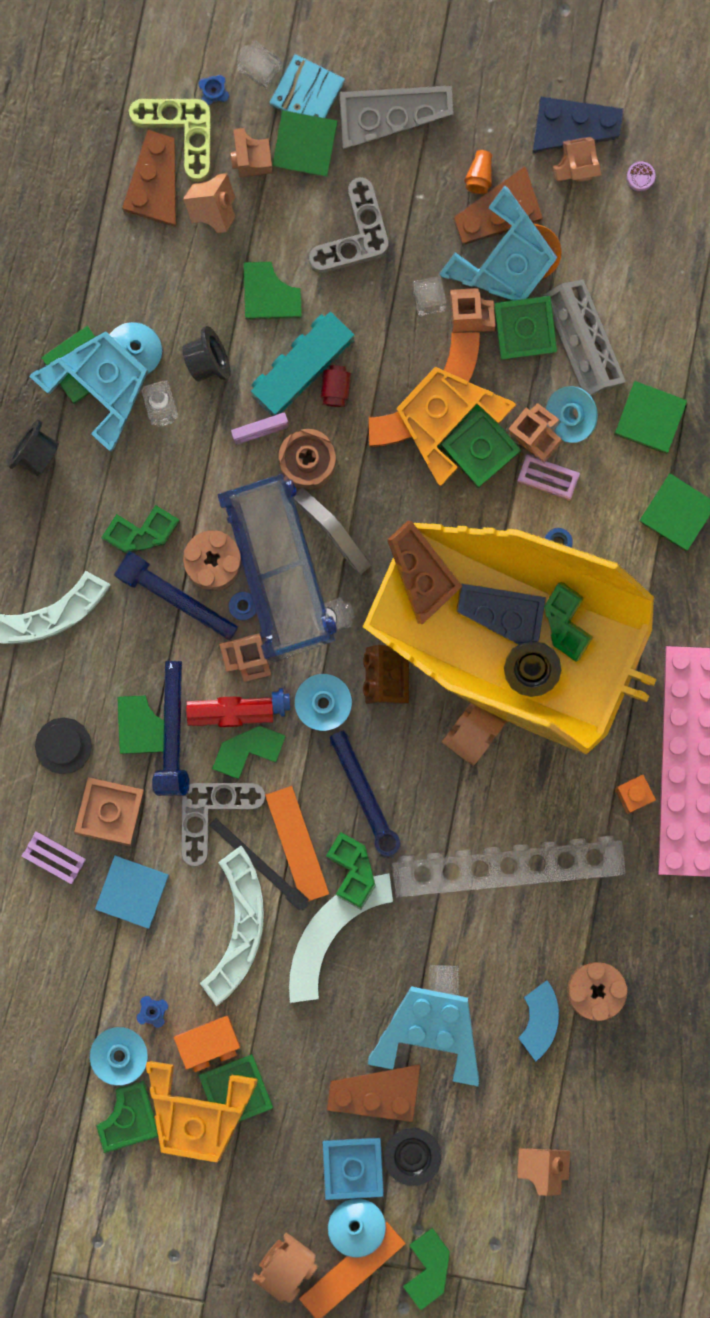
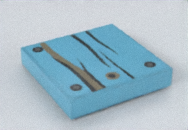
[270,54,345,118]

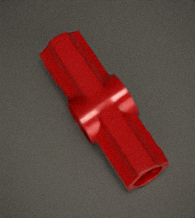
[186,696,273,727]

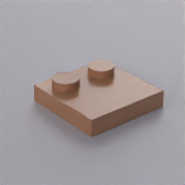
[74,777,144,847]

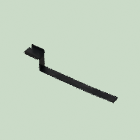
[209,818,310,910]

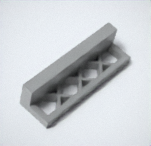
[543,279,626,397]

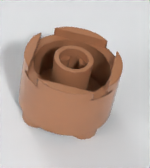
[279,429,336,491]
[183,531,242,591]
[442,703,507,766]
[567,962,627,1021]
[252,1233,318,1303]

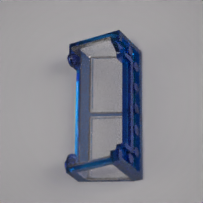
[217,474,337,662]

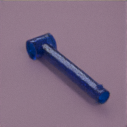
[114,551,239,641]
[152,661,190,796]
[329,730,401,858]

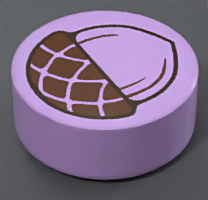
[626,162,655,192]

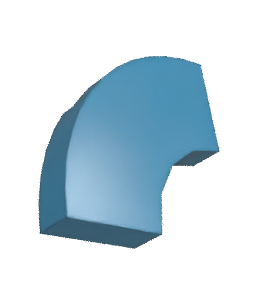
[518,980,559,1061]

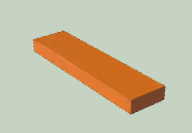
[265,786,329,902]
[299,1221,406,1318]

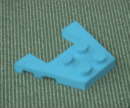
[439,186,557,300]
[29,331,149,451]
[368,987,479,1086]

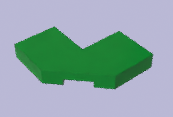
[101,505,180,554]
[544,582,593,662]
[212,726,286,779]
[326,832,376,910]
[403,1228,450,1310]

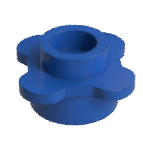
[198,75,229,105]
[136,996,168,1028]

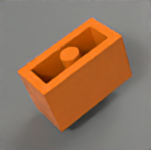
[174,1015,241,1072]

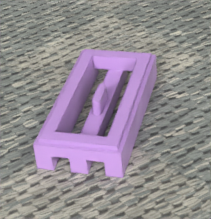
[231,412,289,445]
[517,455,580,501]
[22,831,86,884]

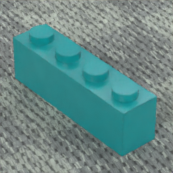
[251,311,355,416]

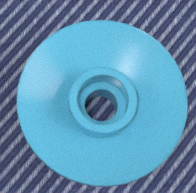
[110,323,162,374]
[546,386,598,443]
[295,674,352,731]
[90,1027,148,1085]
[328,1199,386,1258]

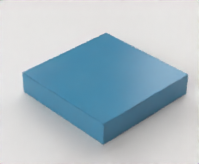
[95,856,169,929]
[323,1138,383,1200]

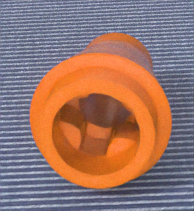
[464,150,493,194]

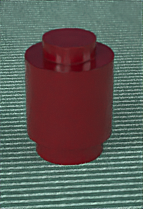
[320,365,351,407]

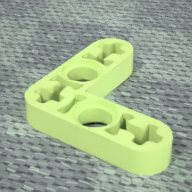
[129,99,211,182]

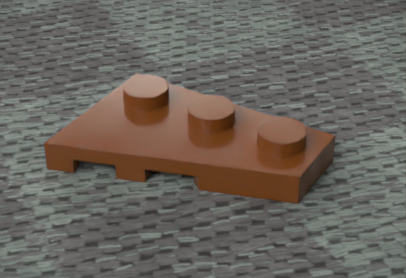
[122,130,176,227]
[454,166,543,246]
[387,521,463,624]
[327,1064,420,1122]

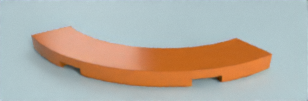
[369,332,480,447]

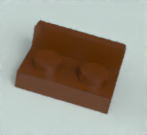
[363,645,409,704]

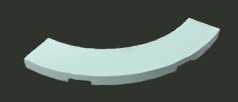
[0,571,111,644]
[200,846,264,1006]
[289,874,393,1003]

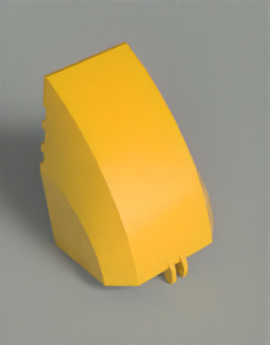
[363,523,656,754]

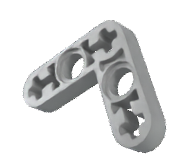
[309,177,388,273]
[291,488,371,575]
[182,783,266,867]

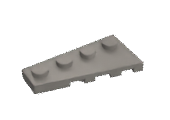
[340,86,453,150]

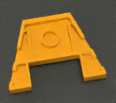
[397,367,516,486]
[146,1061,258,1162]

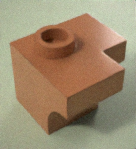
[231,128,273,177]
[552,137,601,182]
[183,174,236,233]
[450,288,495,333]
[508,403,562,463]
[219,633,271,682]
[517,1148,570,1196]

